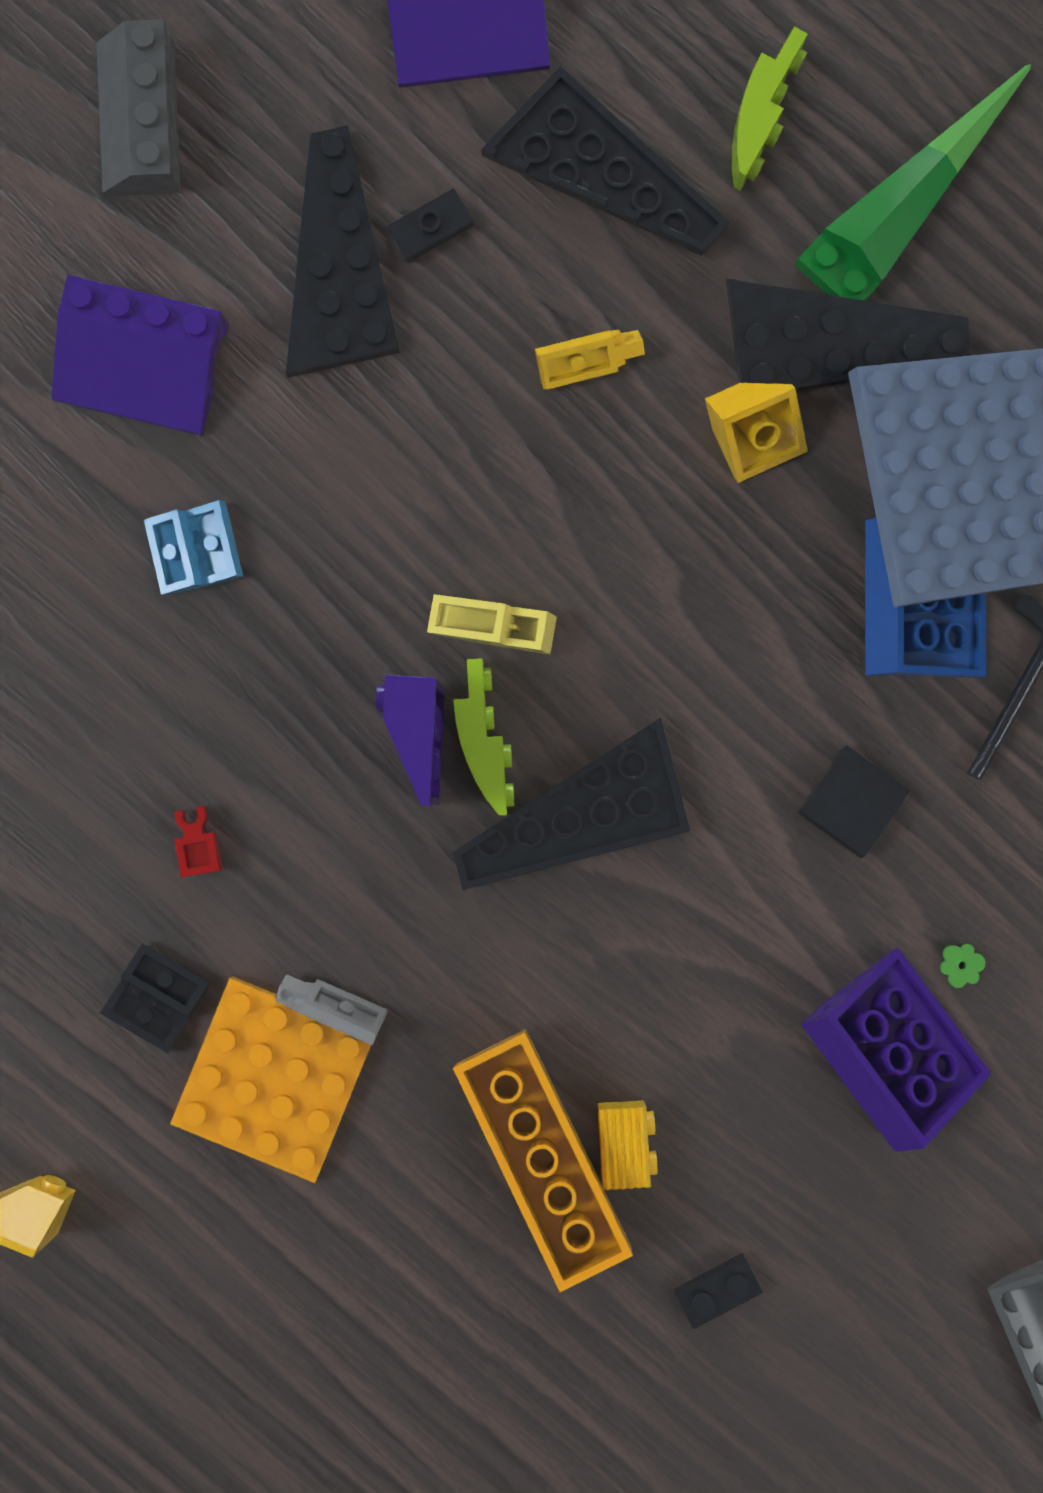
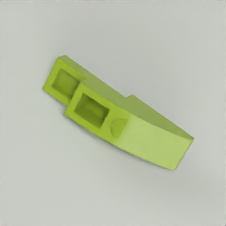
[732,26,808,191]
[453,658,515,815]

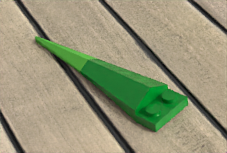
[794,64,1031,301]

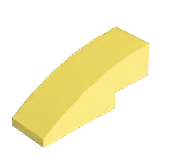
[427,594,557,655]

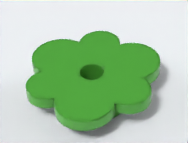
[940,944,986,988]

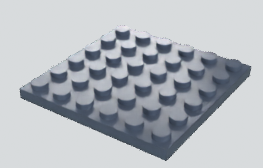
[848,348,1043,608]

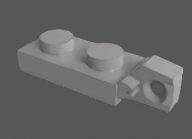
[275,974,388,1045]

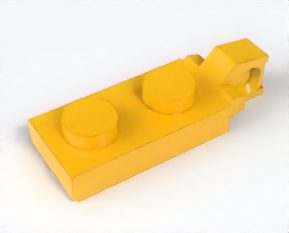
[535,330,645,390]

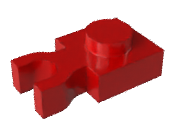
[174,806,223,878]

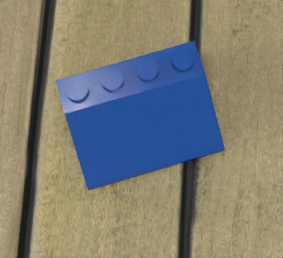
[865,518,986,678]

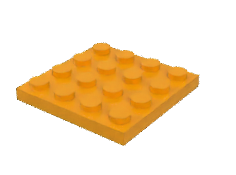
[170,976,371,1183]

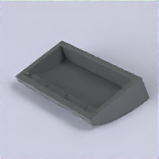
[987,1260,1043,1419]

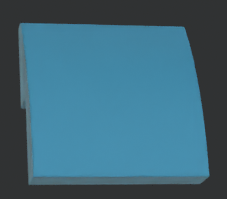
[144,500,243,595]

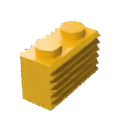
[597,1100,658,1190]

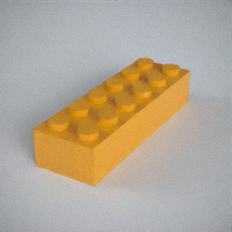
[453,1029,633,1292]

